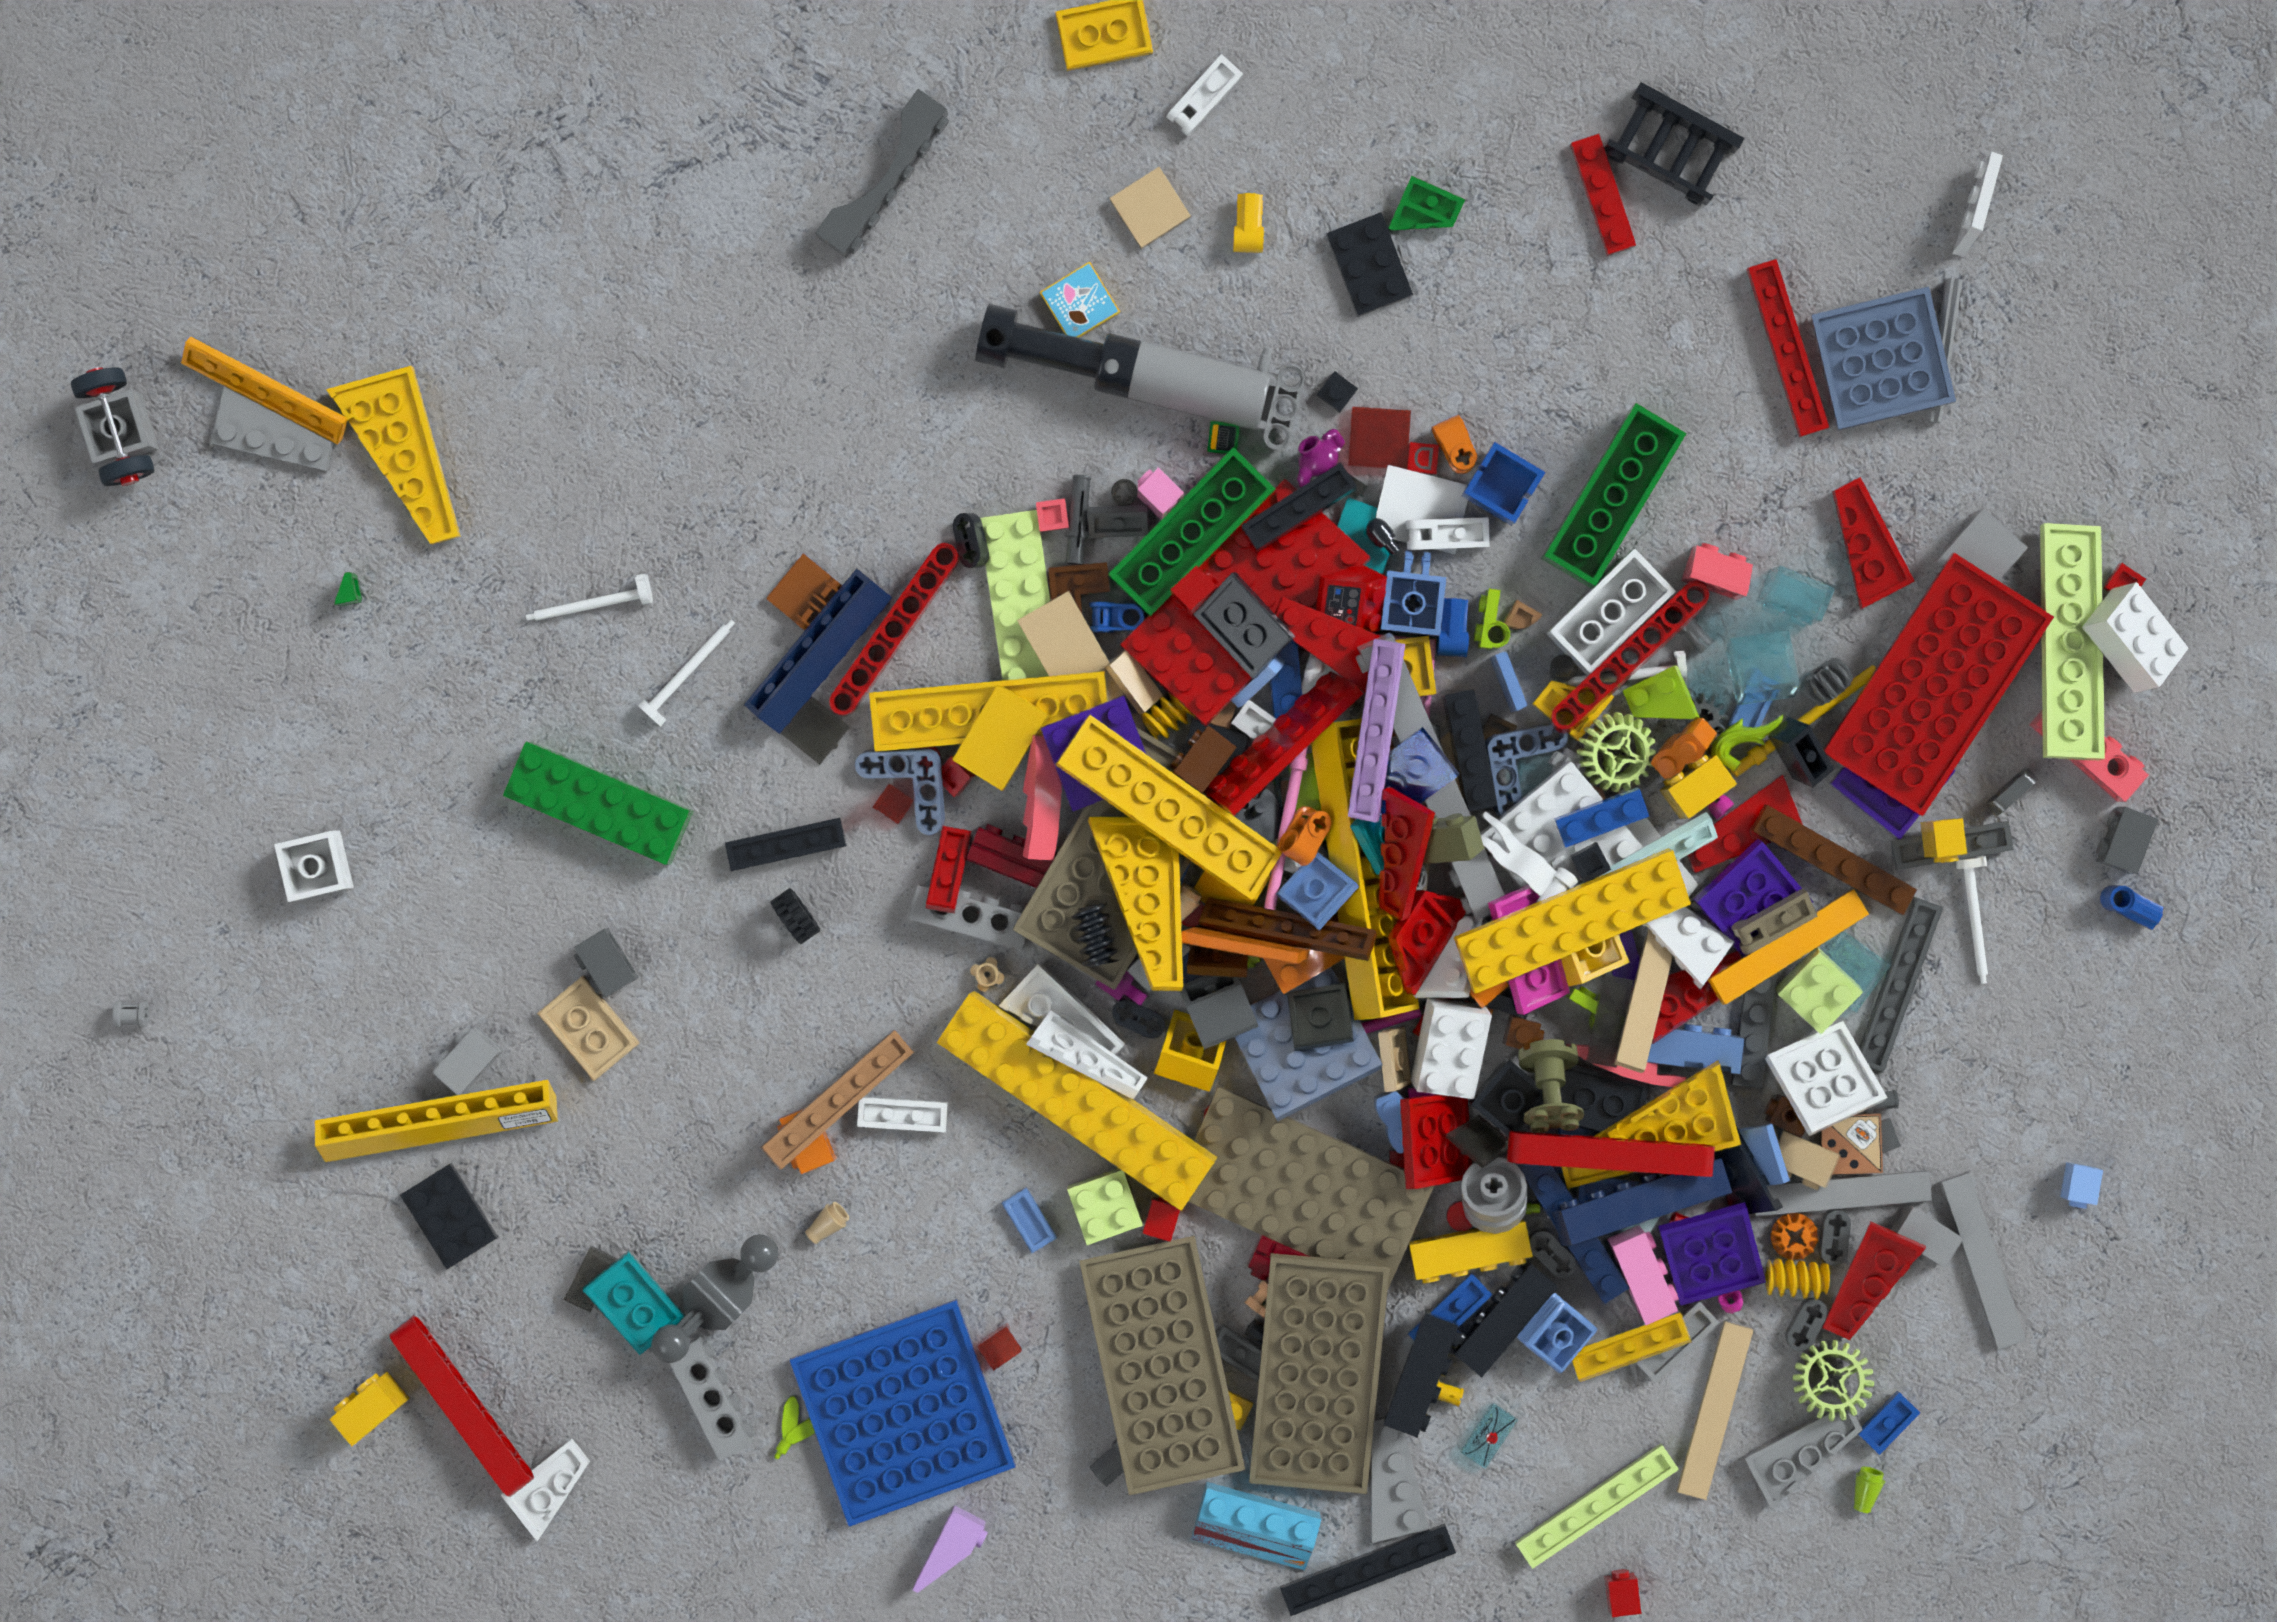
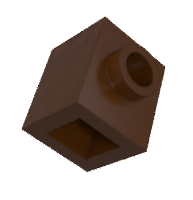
[1502,1015,1544,1050]
[1764,1094,1805,1138]

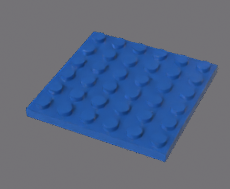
[790,1299,1016,1527]

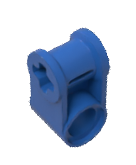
[1089,602,1145,633]

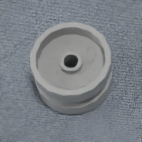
[1461,1157,1527,1234]

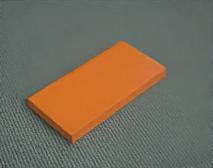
[1182,927,1310,964]

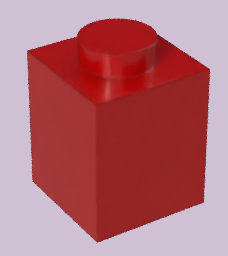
[1170,565,1218,618]
[1142,1196,1180,1242]
[1604,1569,1642,1618]

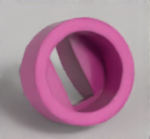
[1708,795,1734,820]
[1718,1290,1743,1314]

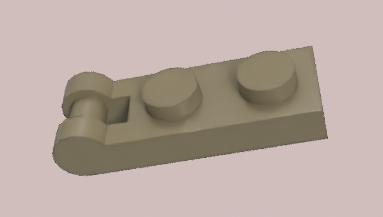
[1731,889,1818,954]

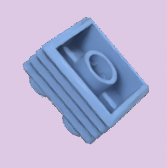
[1517,1293,1597,1373]

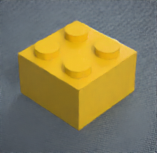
[1659,754,1737,819]
[329,1371,410,1446]

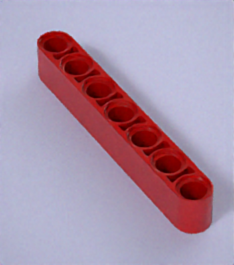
[829,543,959,716]
[1551,581,1709,734]
[1507,1131,1715,1177]
[389,1315,534,1497]

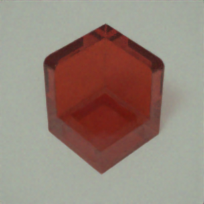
[872,783,914,824]
[977,1323,1022,1371]

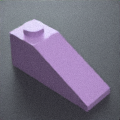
[913,1505,988,1593]

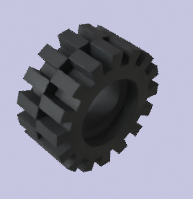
[770,888,821,945]

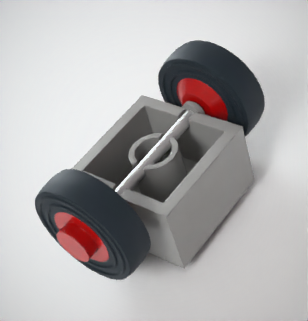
[71,367,159,486]

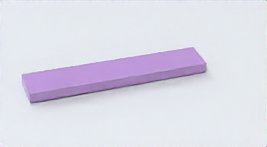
[1348,639,1405,822]

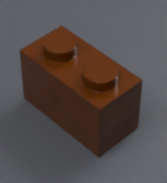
[1170,725,1237,794]

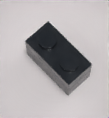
[1768,717,1834,788]

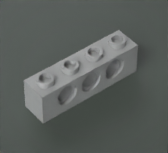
[908,881,1026,950]
[670,1336,755,1461]

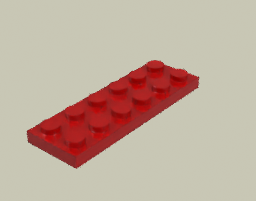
[1204,671,1363,816]

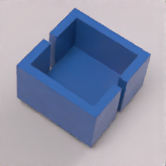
[1461,442,1546,526]

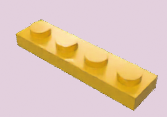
[1572,1312,1692,1382]

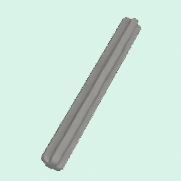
[1924,278,1962,424]

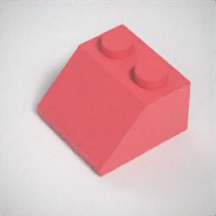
[1681,543,1753,600]

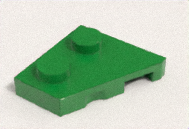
[1388,176,1465,230]

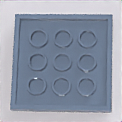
[1811,286,1956,431]
[1235,967,1383,1122]

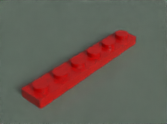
[1746,259,1829,438]

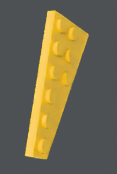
[326,366,461,545]
[1088,817,1183,991]
[1561,1060,1741,1189]

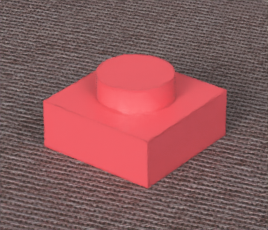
[1036,498,1069,532]

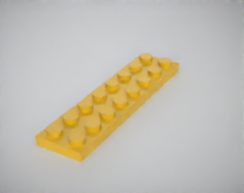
[869,671,1108,752]
[1055,715,1282,901]
[1454,848,1691,993]

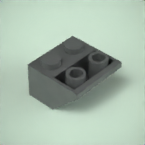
[1180,975,1259,1049]

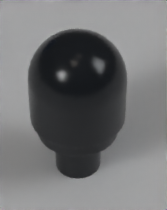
[1366,518,1401,556]

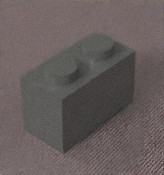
[2096,807,2158,875]
[574,928,639,997]

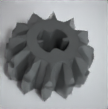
[1801,658,1854,706]
[1676,693,1728,740]

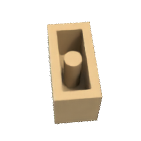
[1778,1131,1841,1190]

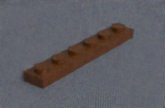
[1750,804,1917,915]
[1199,897,1377,961]

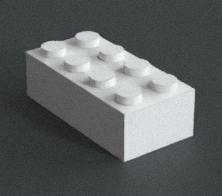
[1546,549,1676,675]

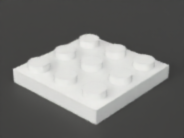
[1765,1021,1888,1136]

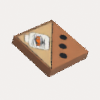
[1821,1113,1883,1174]

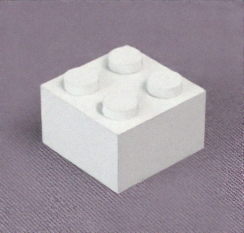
[274,830,354,902]

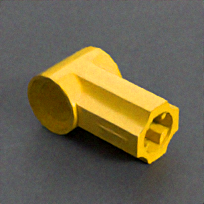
[1233,193,1264,253]

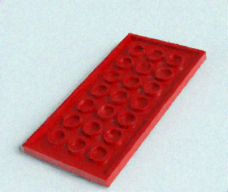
[1120,479,1370,727]
[1823,552,2054,817]

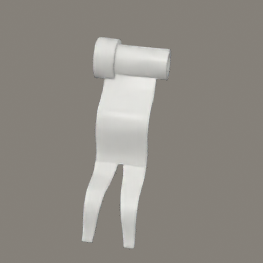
[1480,811,1578,902]

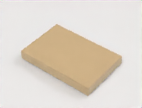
[537,975,640,1081]

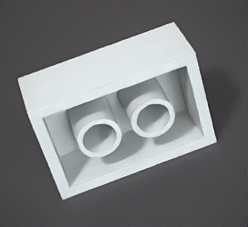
[2082,582,2189,693]
[1410,998,1492,1099]

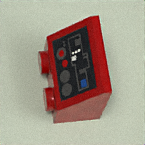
[1316,565,1387,633]

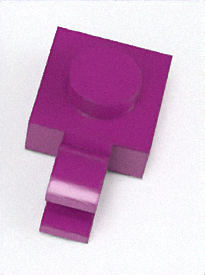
[1095,970,1148,1006]

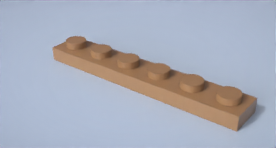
[760,1030,914,1170]

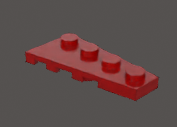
[1832,477,1915,609]
[1687,774,1803,873]
[1822,1221,1926,1340]

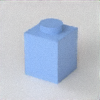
[2060,1162,2103,1209]

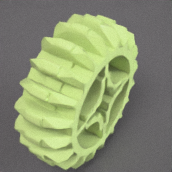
[1576,712,1656,792]
[1792,1340,1874,1421]

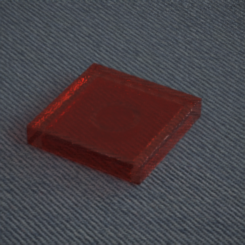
[1348,406,1411,470]

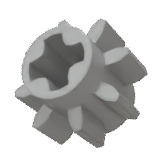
[1548,748,1586,775]

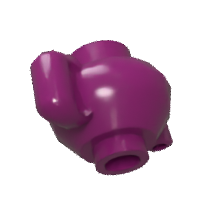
[1297,429,1345,487]

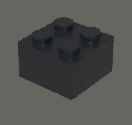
[1468,1057,1544,1137]

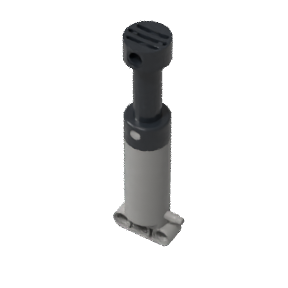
[975,304,1305,450]

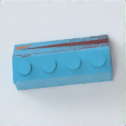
[1191,1482,1322,1570]

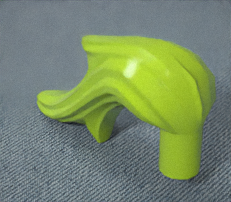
[1711,715,1783,772]

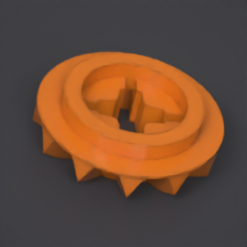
[1770,1213,1819,1260]

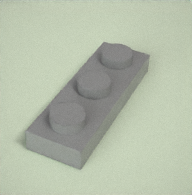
[1636,1301,1720,1383]

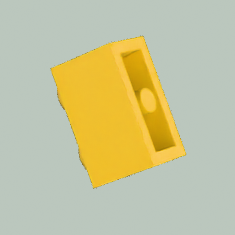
[1920,818,1967,863]

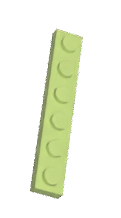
[1515,1443,1679,1569]

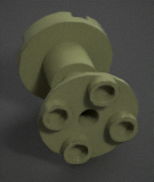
[1518,1039,1584,1133]

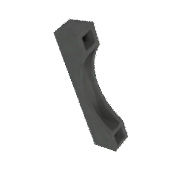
[815,89,949,258]

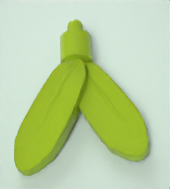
[774,1396,815,1459]

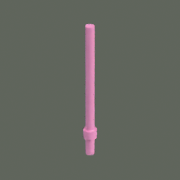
[1264,747,1308,910]

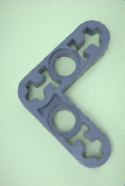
[1485,723,1568,817]
[855,749,945,835]

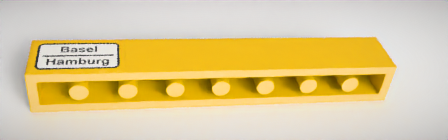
[315,1080,558,1162]

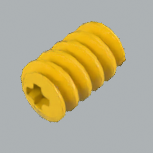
[1140,693,1196,740]
[1765,1258,1830,1300]

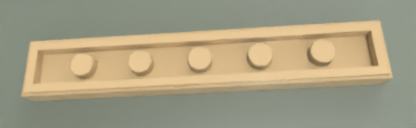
[1614,928,1673,1073]
[1676,1321,1753,1500]

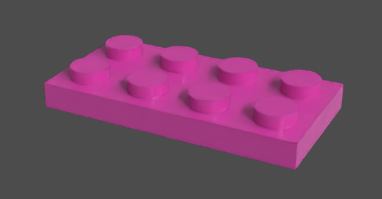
[1488,885,1570,1015]

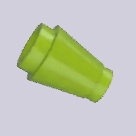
[1853,1466,1885,1513]

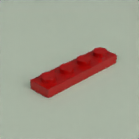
[1570,134,1636,256]

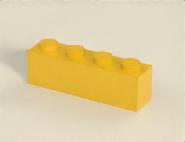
[1408,1219,1533,1283]

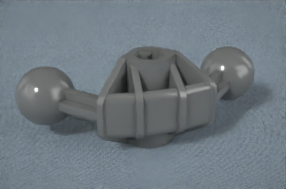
[651,1234,779,1363]

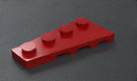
[1274,597,1381,694]
[1379,787,1435,921]
[1628,951,1741,1044]

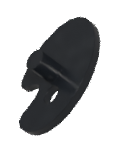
[1231,789,1283,842]

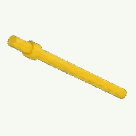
[1731,665,1876,778]

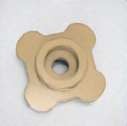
[970,957,1005,992]

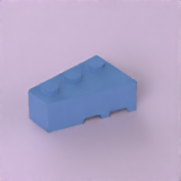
[1647,1024,1744,1074]

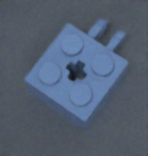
[1380,550,1446,638]

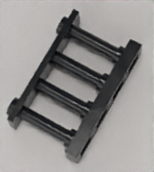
[1604,82,1745,206]

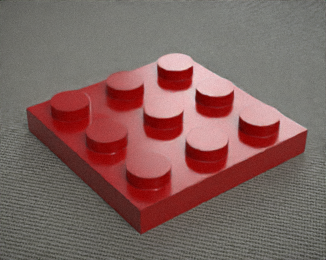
[1400,1094,1472,1189]

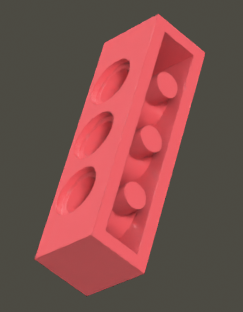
[2029,710,2149,802]

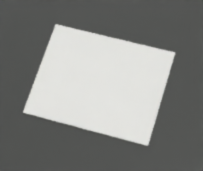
[1376,465,1468,554]

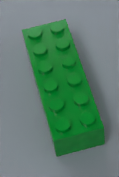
[1540,403,1687,588]
[1108,447,1275,616]
[503,741,694,865]

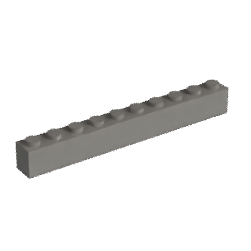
[1355,633,1504,920]

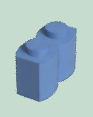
[1374,1091,1403,1154]

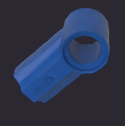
[1437,598,1469,658]
[2100,885,2164,930]

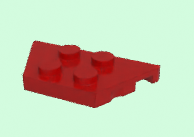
[1388,890,1466,995]

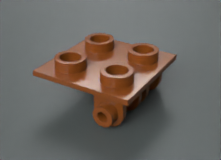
[766,553,842,630]

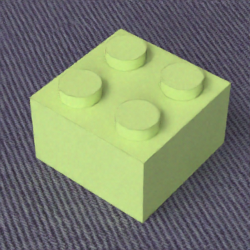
[1776,947,1863,1034]
[1067,1168,1143,1245]

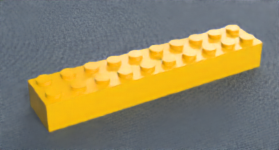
[1311,719,1419,1020]
[936,991,1217,1211]

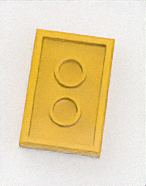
[1055,0,1153,71]
[952,684,1049,791]

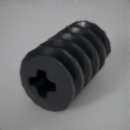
[1071,902,1120,967]

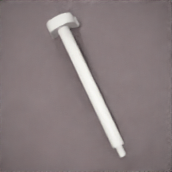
[526,574,653,621]
[638,619,735,726]
[1559,650,1687,687]
[1956,855,1988,984]

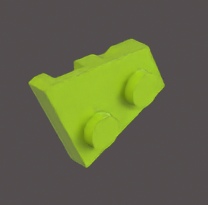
[1622,666,1700,720]

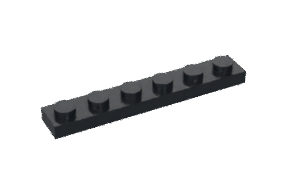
[1280,1523,1456,1616]

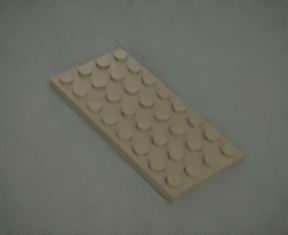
[1012,727,1217,990]
[1188,1086,1434,1289]
[1079,1235,1245,1495]
[1249,1253,1390,1494]

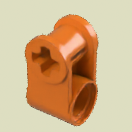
[1431,414,1477,474]
[1278,806,1331,866]

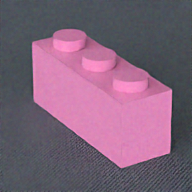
[1137,467,1184,520]
[1607,1225,1679,1325]

